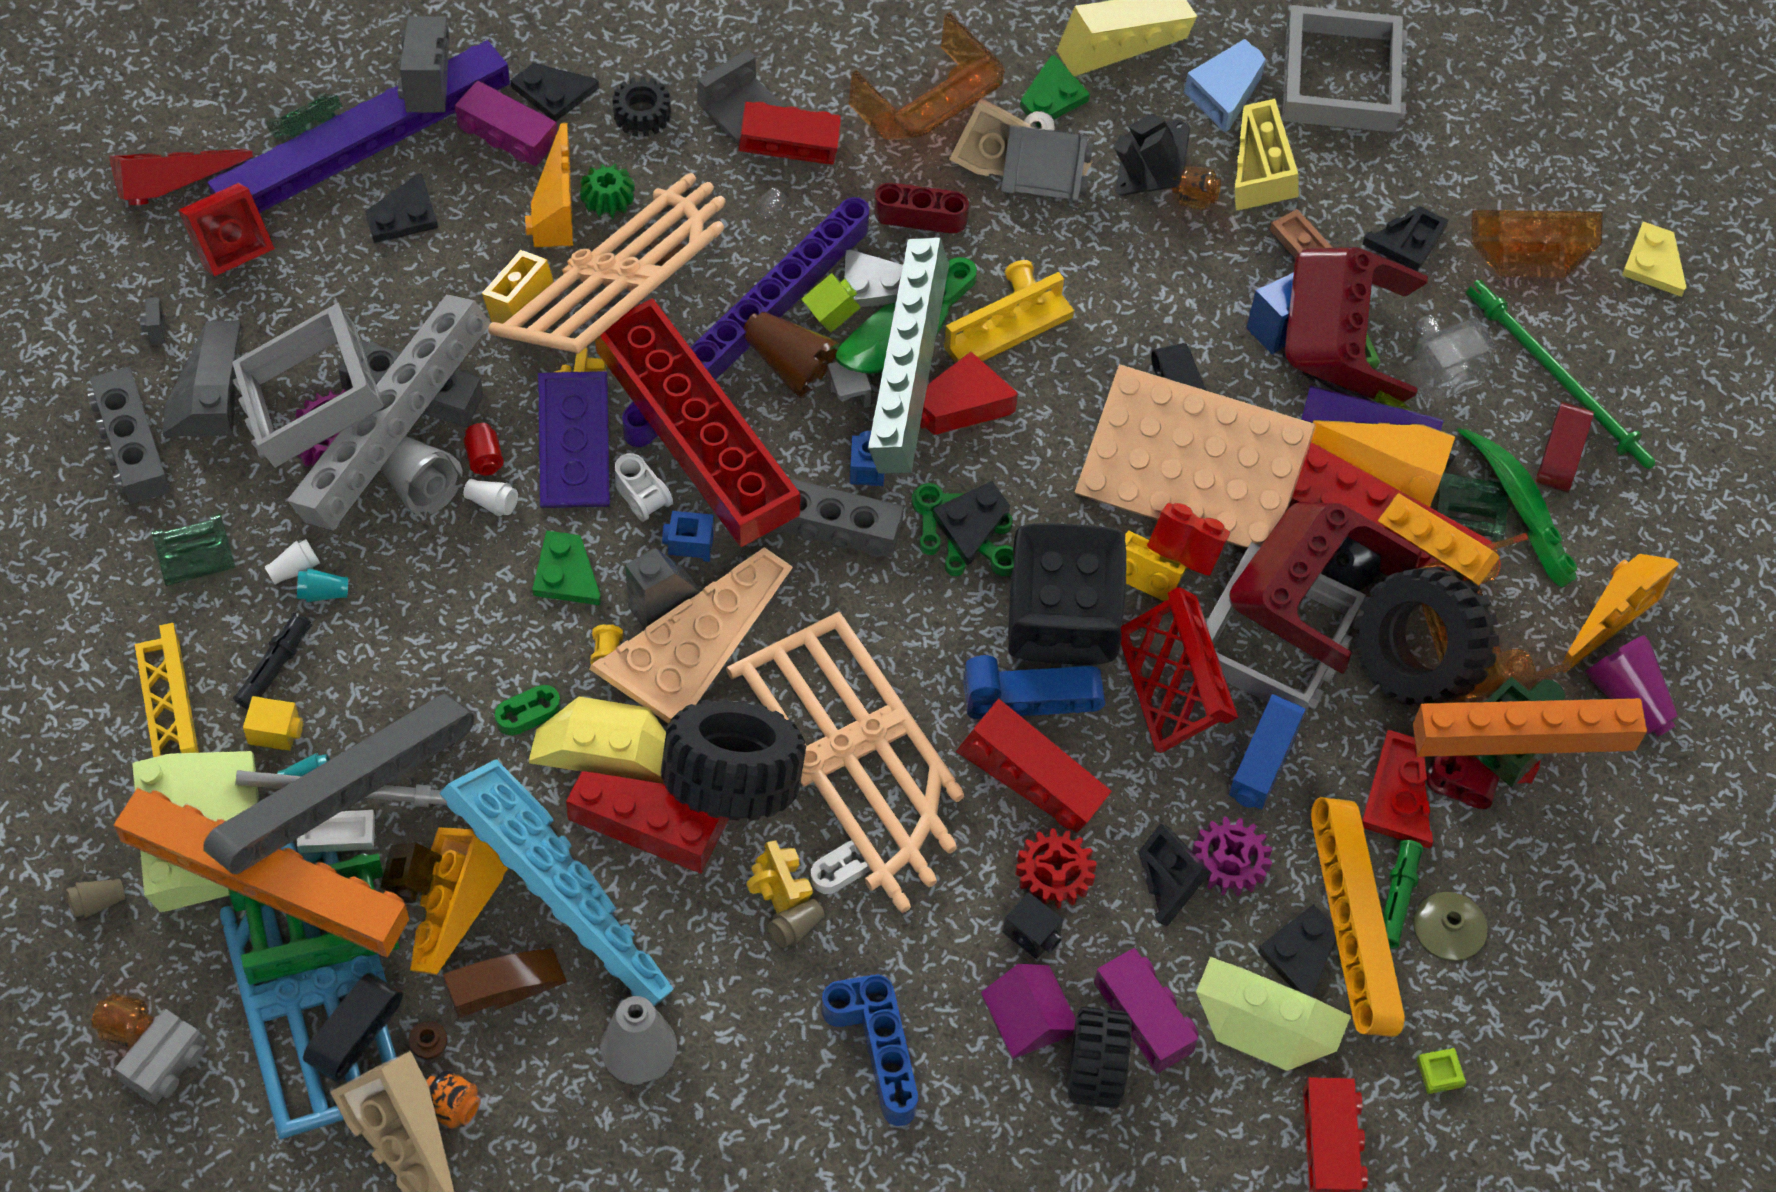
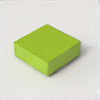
[1416,1048,1466,1094]

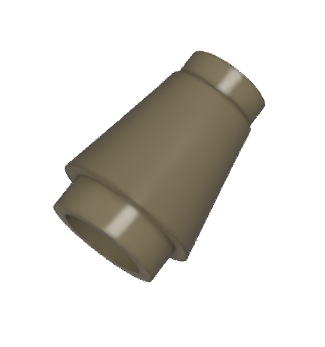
[66,878,125,919]
[768,899,825,948]

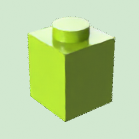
[802,273,861,333]

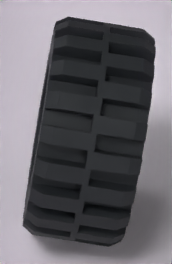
[1354,567,1499,706]
[661,699,806,821]

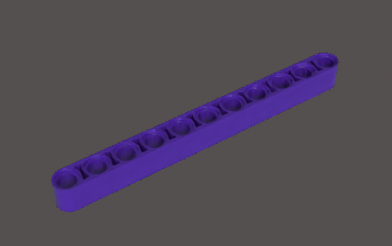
[622,197,869,448]

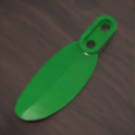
[836,257,977,373]
[1455,428,1577,587]

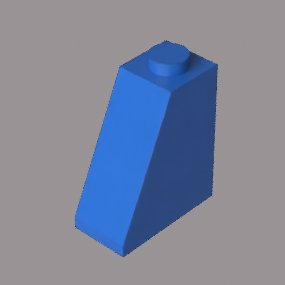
[1229,694,1306,810]

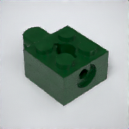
[1473,677,1566,788]

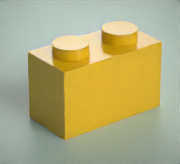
[482,250,554,327]

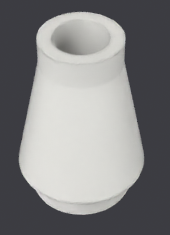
[463,479,518,516]
[265,539,320,585]

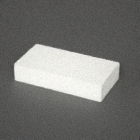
[297,810,375,853]

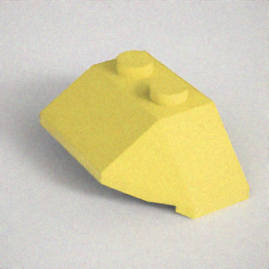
[529,697,666,784]

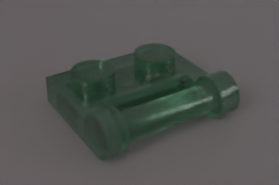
[266,93,343,139]
[1436,473,1509,542]
[151,513,236,586]

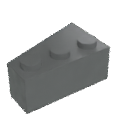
[398,16,450,112]

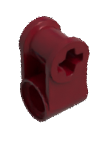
[1426,756,1499,809]

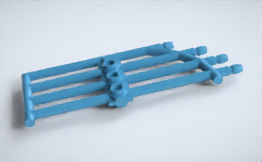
[220,841,396,1140]

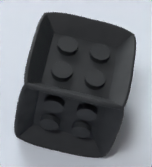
[1008,523,1126,665]

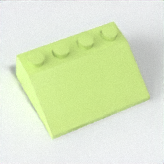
[132,751,259,912]

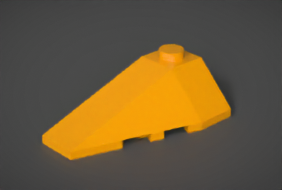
[1560,554,1679,673]
[410,827,508,975]

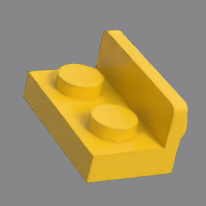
[1125,530,1187,601]

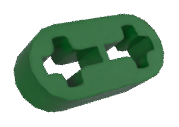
[494,685,561,736]

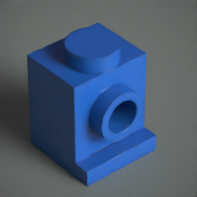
[850,431,885,486]
[662,511,714,562]

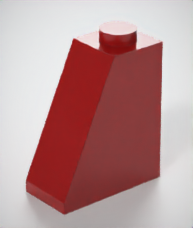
[920,352,1018,435]

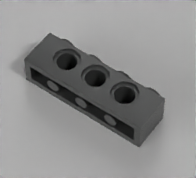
[338,340,483,428]
[87,366,170,504]
[771,479,904,558]

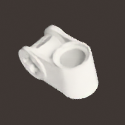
[615,453,673,522]

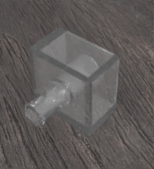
[1406,315,1497,407]

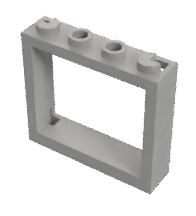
[1282,5,1408,133]
[232,303,384,468]
[1188,542,1366,719]

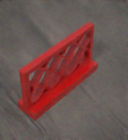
[1121,586,1238,753]

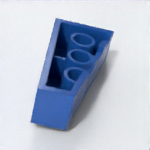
[1246,273,1372,355]

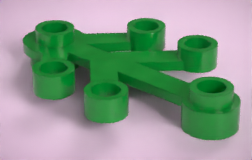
[911,483,1014,576]

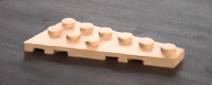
[589,547,793,724]

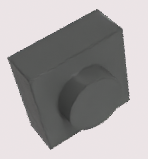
[140,297,165,345]

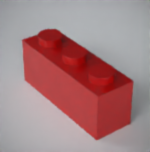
[738,101,841,165]
[1303,1077,1368,1192]

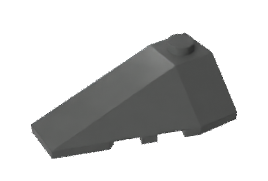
[163,321,241,437]

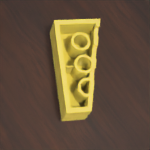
[1056,0,1197,77]

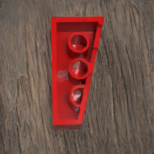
[955,698,1112,833]
[566,771,729,874]

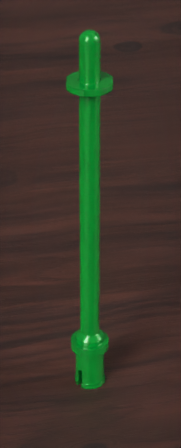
[1466,279,1655,469]

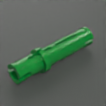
[1383,840,1424,949]

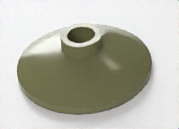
[1413,892,1488,961]

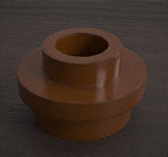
[408,1021,448,1059]

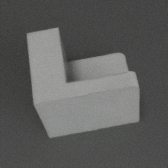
[827,362,871,408]

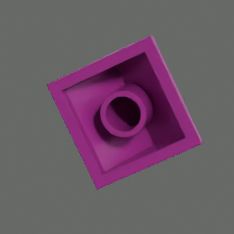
[981,964,1076,1059]

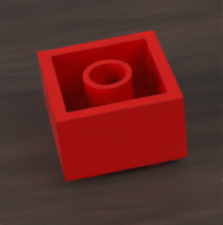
[178,183,275,277]

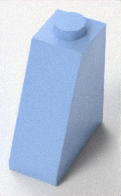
[1184,39,1266,132]

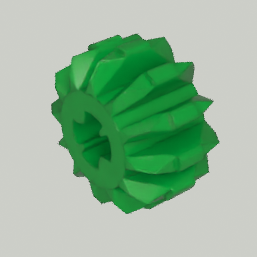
[580,163,635,219]

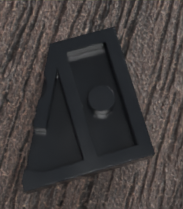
[510,63,599,122]
[365,173,438,243]
[1362,206,1449,272]
[933,481,1010,565]
[1138,823,1211,926]
[1258,904,1336,997]

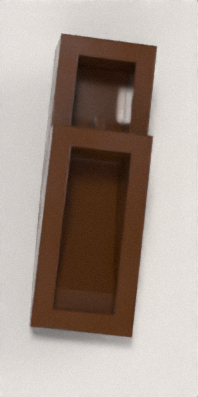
[443,948,567,1019]

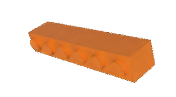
[1413,698,1647,757]

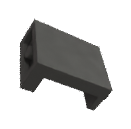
[1001,124,1093,202]

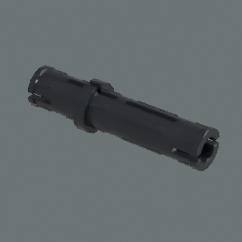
[233,613,312,710]

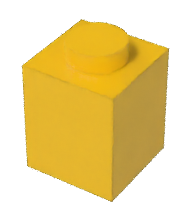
[243,696,303,751]

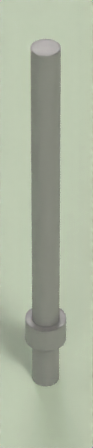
[235,770,448,808]

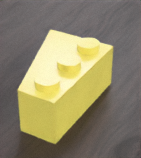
[1235,99,1299,210]

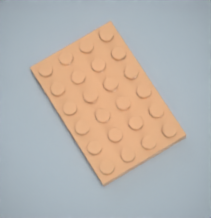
[1075,364,1316,549]

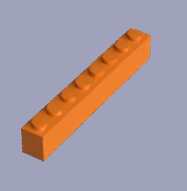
[114,788,409,958]

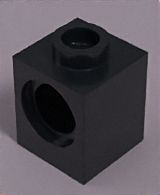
[1002,892,1063,960]

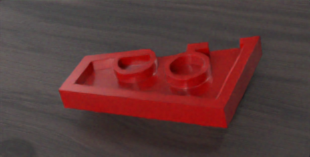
[1362,730,1433,849]

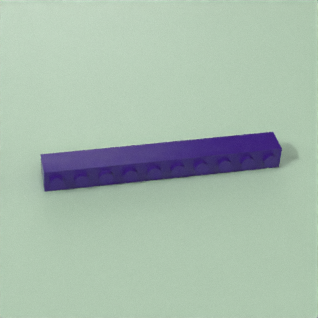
[207,40,510,213]

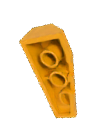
[525,123,573,247]
[1311,420,1455,507]

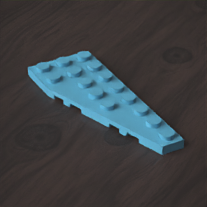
[439,759,673,1007]

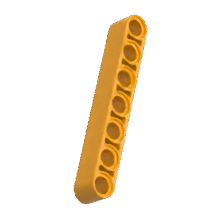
[1311,797,1405,1037]

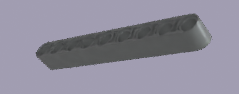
[203,694,475,874]

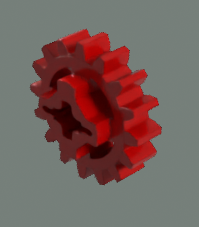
[1015,828,1097,909]

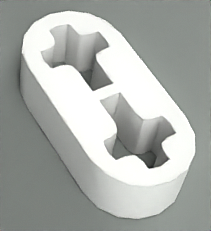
[811,840,871,894]

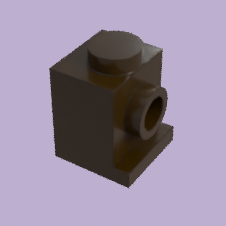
[380,842,442,903]

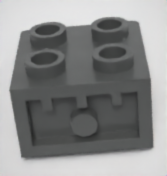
[697,49,785,143]

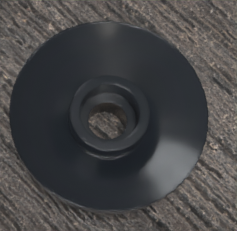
[1321,536,1381,591]

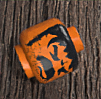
[426,1070,481,1128]

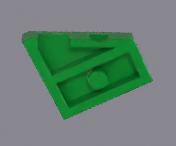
[1020,54,1090,128]
[532,530,601,605]

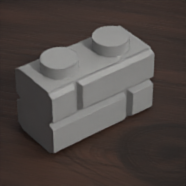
[114,1009,205,1105]

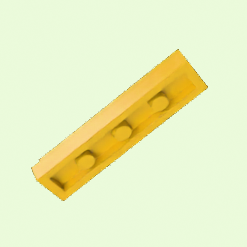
[944,272,1074,363]
[135,623,199,757]

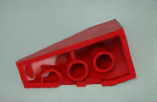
[109,149,253,205]

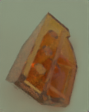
[1471,210,1603,277]

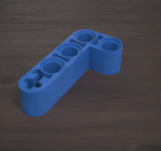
[963,655,1105,719]
[822,975,918,1126]

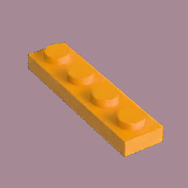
[1378,493,1500,586]

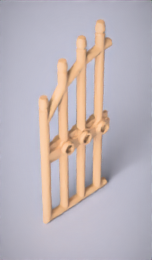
[488,173,726,354]
[726,611,964,913]

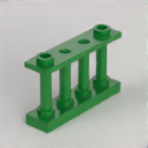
[228,853,400,985]

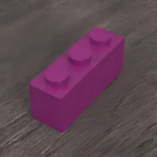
[455,80,557,167]
[1094,947,1199,1074]

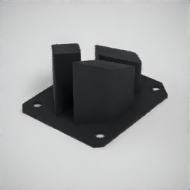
[1114,114,1190,196]

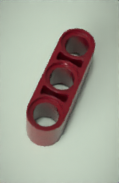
[874,183,969,234]
[1535,401,1594,493]

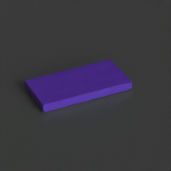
[538,371,610,508]
[1301,386,1443,431]

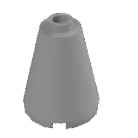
[380,436,463,515]
[600,996,677,1085]

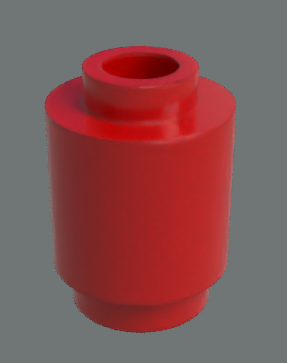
[463,423,504,476]

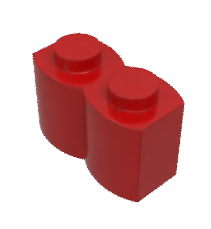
[1147,503,1231,576]

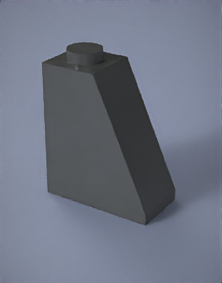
[625,548,702,629]

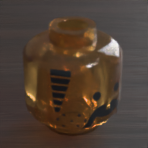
[1172,165,1221,210]
[92,993,154,1048]

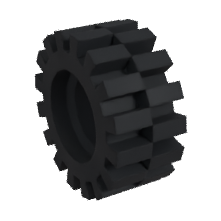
[613,76,671,137]

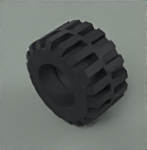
[1067,1007,1132,1109]

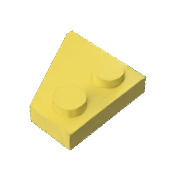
[1622,222,1686,297]

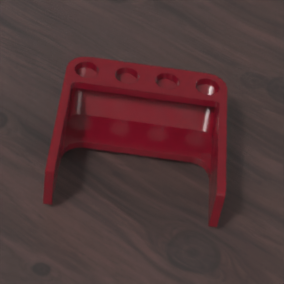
[1285,247,1428,407]
[1229,502,1422,674]

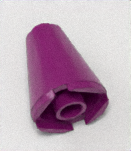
[1586,635,1678,737]

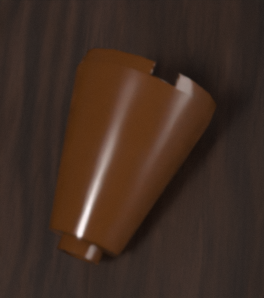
[743,311,839,399]

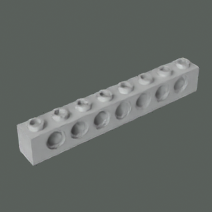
[287,294,491,531]

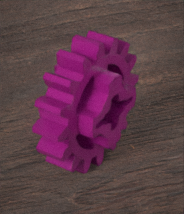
[1192,817,1272,896]

